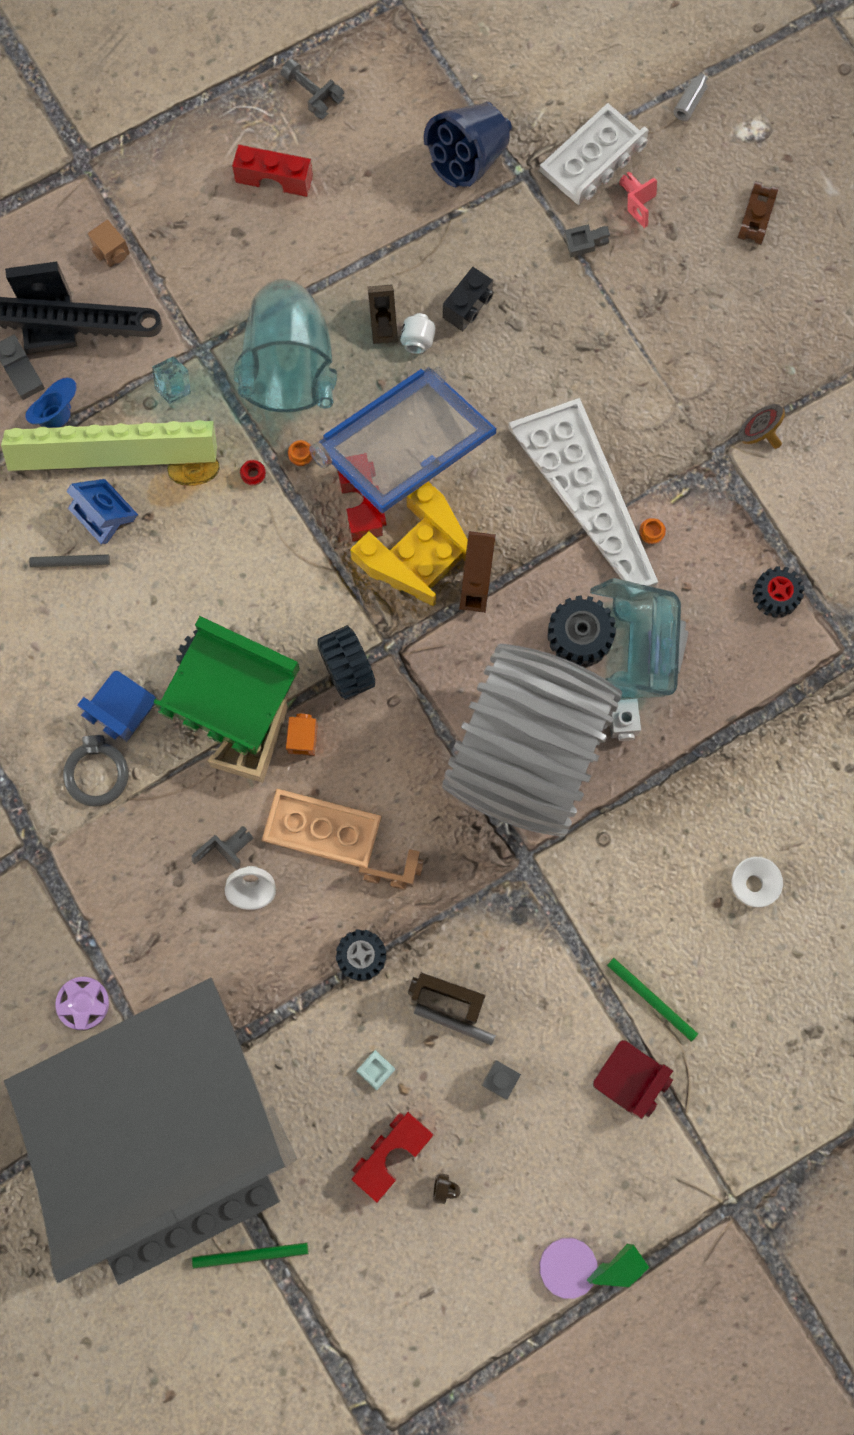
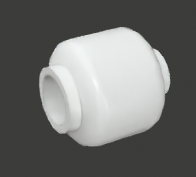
[400,313,435,354]

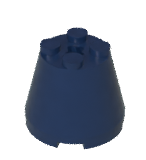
[424,101,512,188]

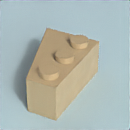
[208,700,288,783]

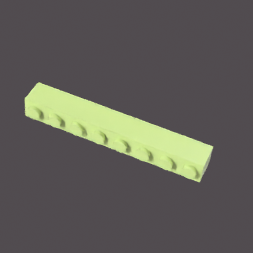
[1,420,217,471]

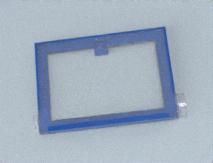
[309,367,496,513]

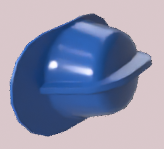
[25,377,77,428]

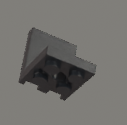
[5,261,77,354]

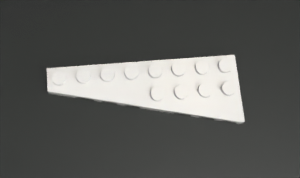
[508,398,658,594]

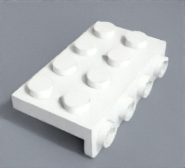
[539,103,649,205]

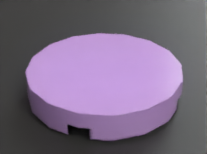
[540,1238,597,1299]

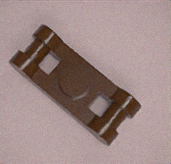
[737,181,779,245]

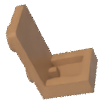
[359,849,424,890]

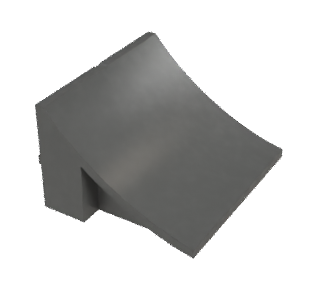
[4,978,297,1286]

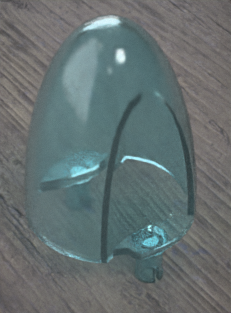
[234,279,337,412]

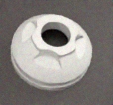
[732,857,783,907]
[225,866,276,910]

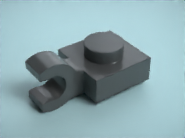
[564,224,610,257]

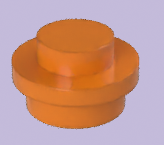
[288,440,314,466]
[639,518,666,544]

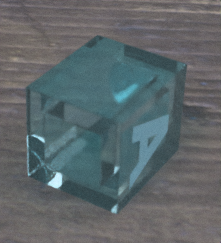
[152,356,191,404]

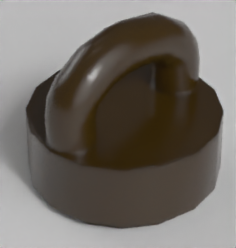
[433,1173,461,1204]

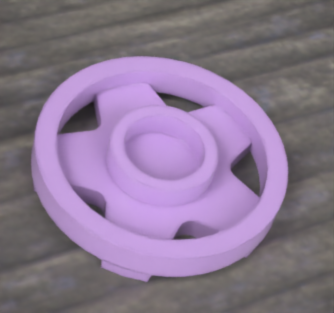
[56,977,109,1030]

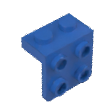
[77,671,156,742]

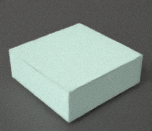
[356,1050,396,1091]

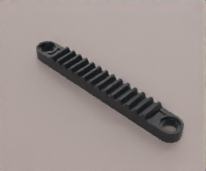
[0,297,163,338]

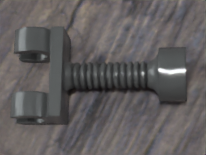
[281,59,345,120]

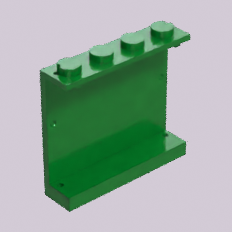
[153,616,300,755]

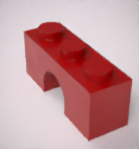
[232,144,313,197]
[337,454,387,542]
[351,1111,434,1203]

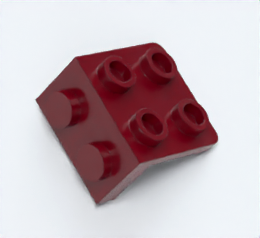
[593,1040,673,1119]

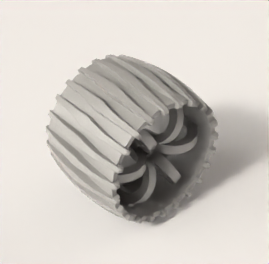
[442,643,622,837]

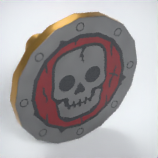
[739,404,785,449]

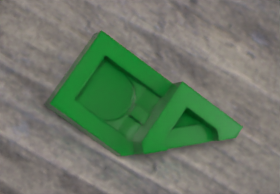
[587,1243,649,1287]

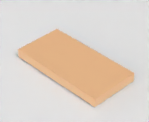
[262,789,382,868]

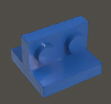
[66,479,138,545]

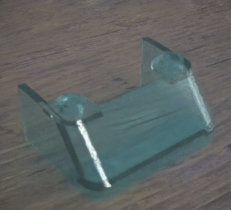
[590,578,681,698]

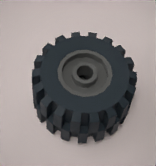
[547,595,616,667]
[317,625,375,700]

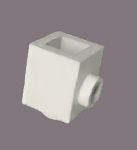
[610,699,641,741]

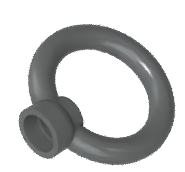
[63,735,129,807]

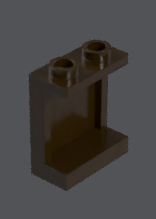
[408,972,486,1025]

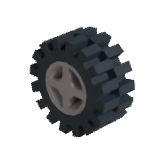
[336,929,387,981]

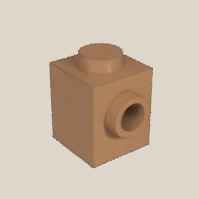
[87,219,130,267]

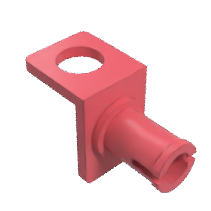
[619,172,657,228]

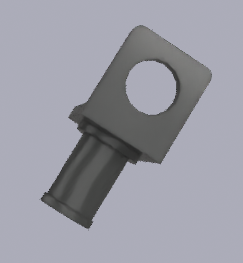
[192,826,254,870]

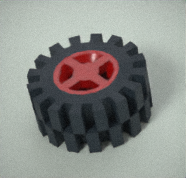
[753,566,805,618]

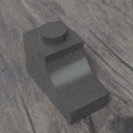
[0,334,45,400]

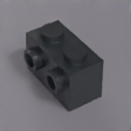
[442,266,494,332]

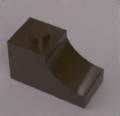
[367,284,398,344]

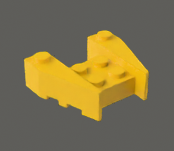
[350,481,468,606]

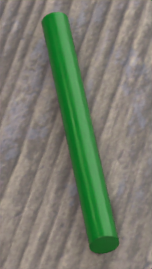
[606,957,699,1042]
[192,1242,309,1269]

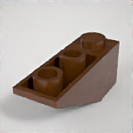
[459,531,496,613]

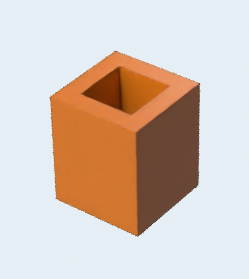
[286,713,318,756]

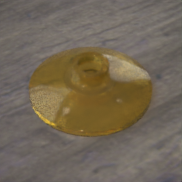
[167,458,220,486]

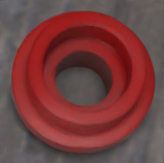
[240,460,266,486]

